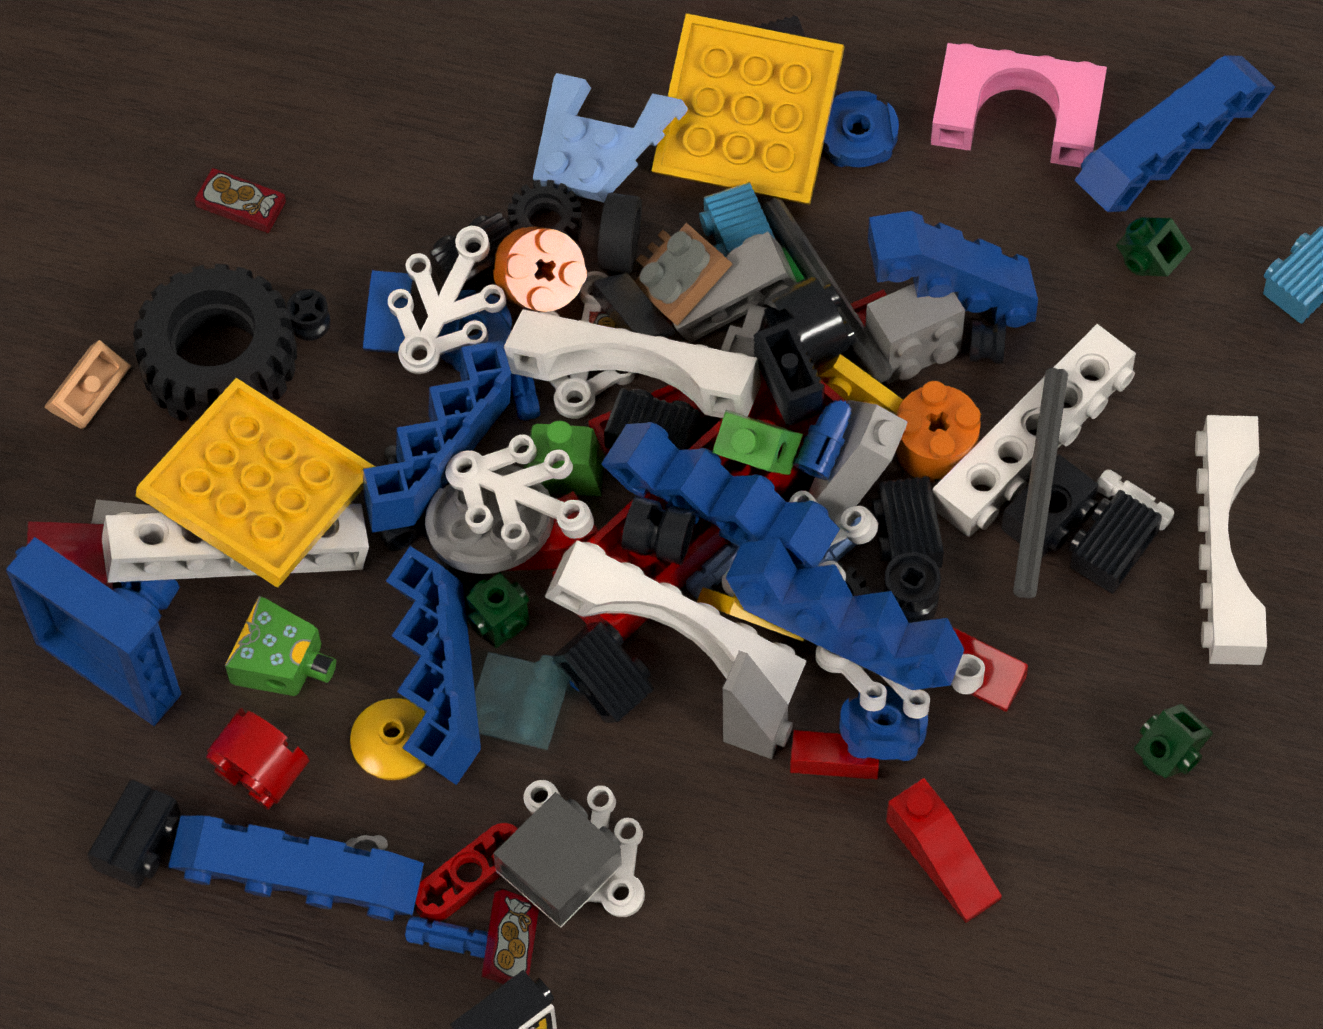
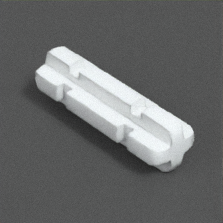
[1097,469,1174,530]

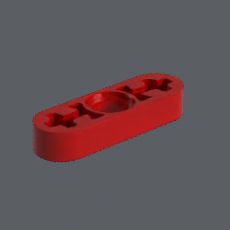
[415,823,518,922]

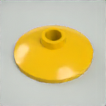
[350,698,426,780]

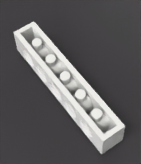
[932,324,1136,538]
[102,504,369,583]

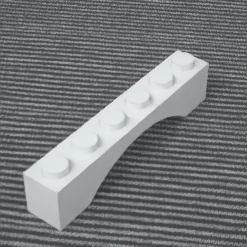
[504,309,761,418]
[1195,415,1267,665]
[545,540,806,704]

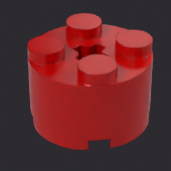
[205,708,310,810]

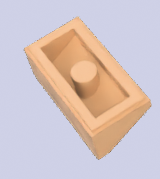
[44,340,131,430]

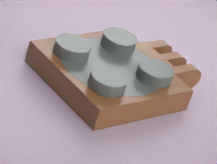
[634,223,733,326]

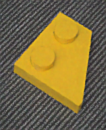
[815,354,903,415]

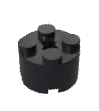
[764,276,856,368]

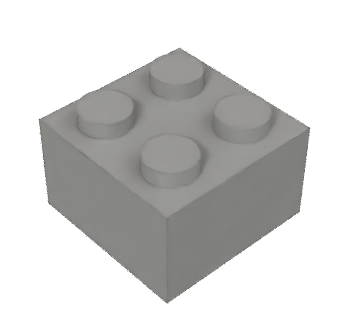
[866,284,965,384]

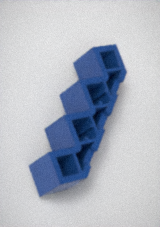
[1075,55,1275,212]
[868,211,1038,328]
[363,340,511,533]
[601,422,840,570]
[726,537,965,690]
[386,546,481,785]
[168,816,424,921]

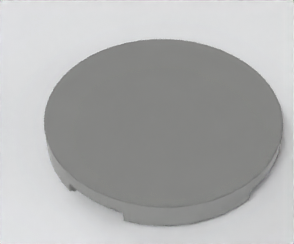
[425,465,554,574]

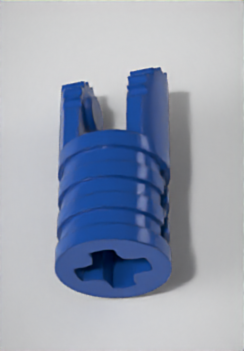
[793,400,852,480]

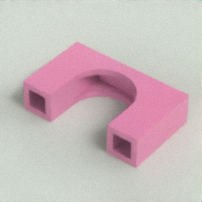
[931,43,1107,168]

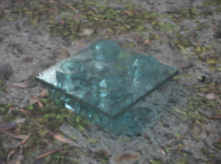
[475,652,569,750]

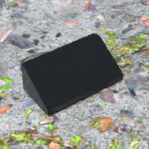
[592,273,675,338]

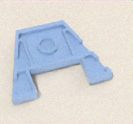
[533,73,688,202]

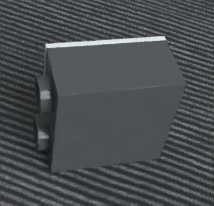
[493,792,622,928]

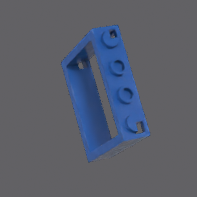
[6,537,182,726]

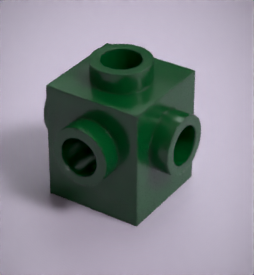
[1116,217,1192,277]
[466,572,529,649]
[1134,704,1213,779]

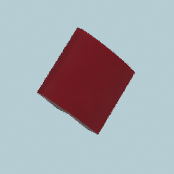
[27,521,117,590]

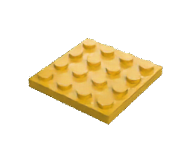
[651,13,845,205]
[135,378,375,588]

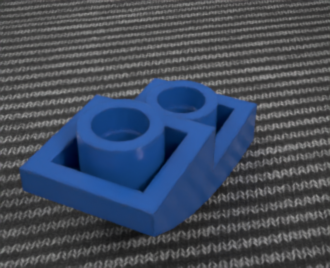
[363,270,413,354]

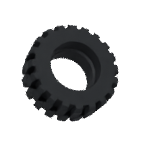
[133,264,297,425]

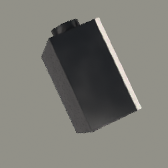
[450,970,557,1029]

